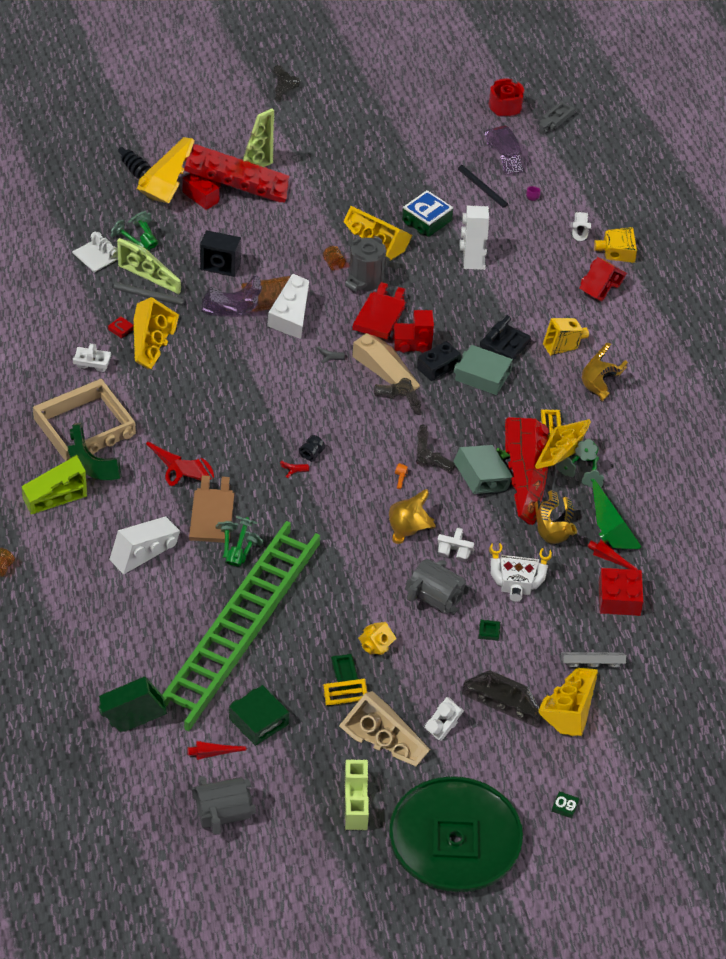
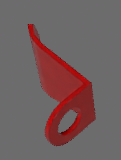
[165,458,214,486]

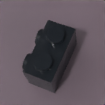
[417,341,461,381]

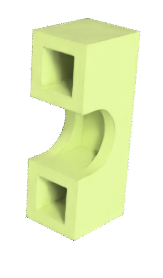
[345,760,369,830]

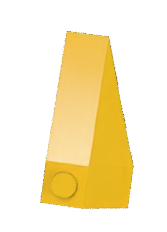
[137,137,195,203]
[343,206,412,260]
[133,297,179,369]
[535,419,591,469]
[539,668,598,736]

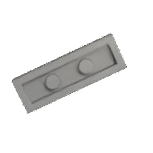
[561,652,626,667]

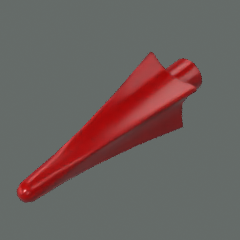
[146,442,181,471]
[588,540,638,570]
[187,741,247,760]

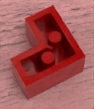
[182,173,221,210]
[579,257,627,301]
[393,310,434,353]

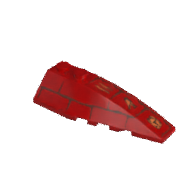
[505,417,549,525]

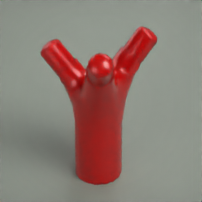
[280,461,309,478]

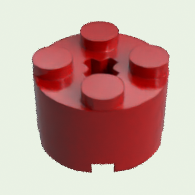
[489,79,524,116]

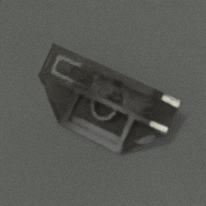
[462,670,542,728]

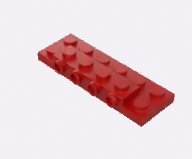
[184,144,289,203]

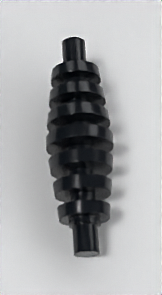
[118,147,151,180]

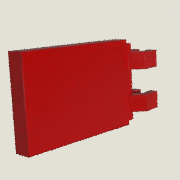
[352,282,406,339]

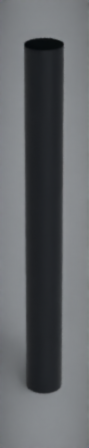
[458,165,508,208]

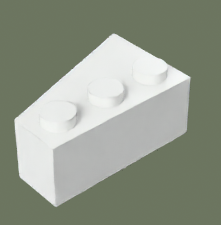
[460,206,489,269]
[267,274,309,339]
[109,516,180,574]

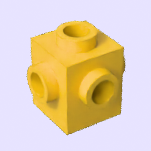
[358,622,397,655]

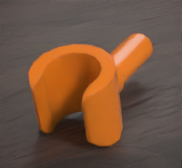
[395,463,408,489]

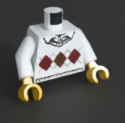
[489,543,552,602]

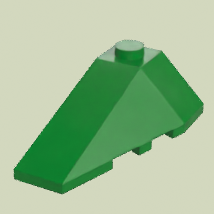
[592,480,642,549]

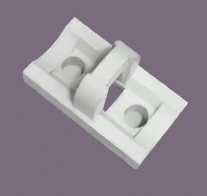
[570,212,591,241]
[73,343,111,372]
[437,528,474,562]
[424,697,464,741]

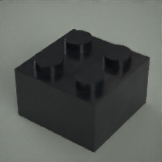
[200,230,241,277]

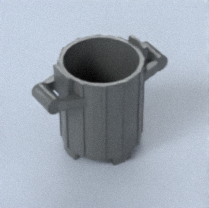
[345,236,390,292]
[405,558,470,615]
[192,776,256,835]

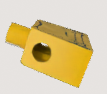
[594,227,637,263]
[543,318,589,356]

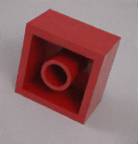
[599,568,643,616]

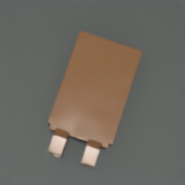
[189,475,234,543]

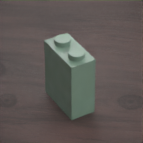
[454,345,513,395]
[453,445,513,494]

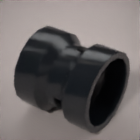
[299,435,325,462]

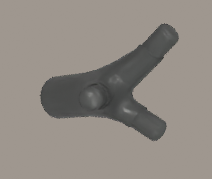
[317,346,345,364]

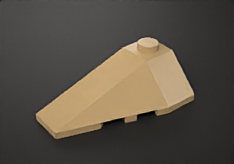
[353,333,420,396]
[339,691,430,766]

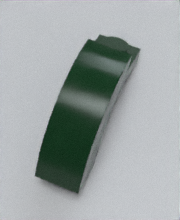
[67,422,122,480]

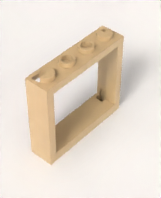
[33,379,136,461]

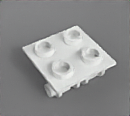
[72,232,118,272]

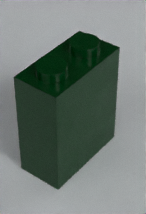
[98,676,167,732]

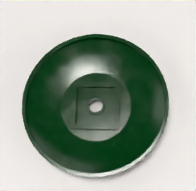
[389,776,523,892]

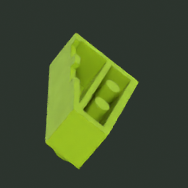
[22,455,87,515]

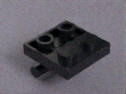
[480,315,531,362]

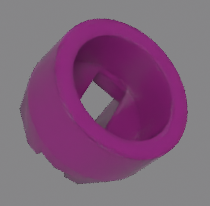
[526,186,541,201]

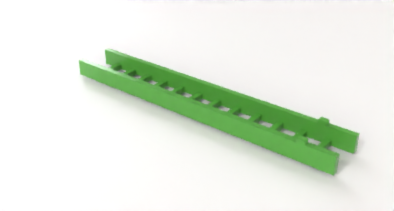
[163,521,320,731]

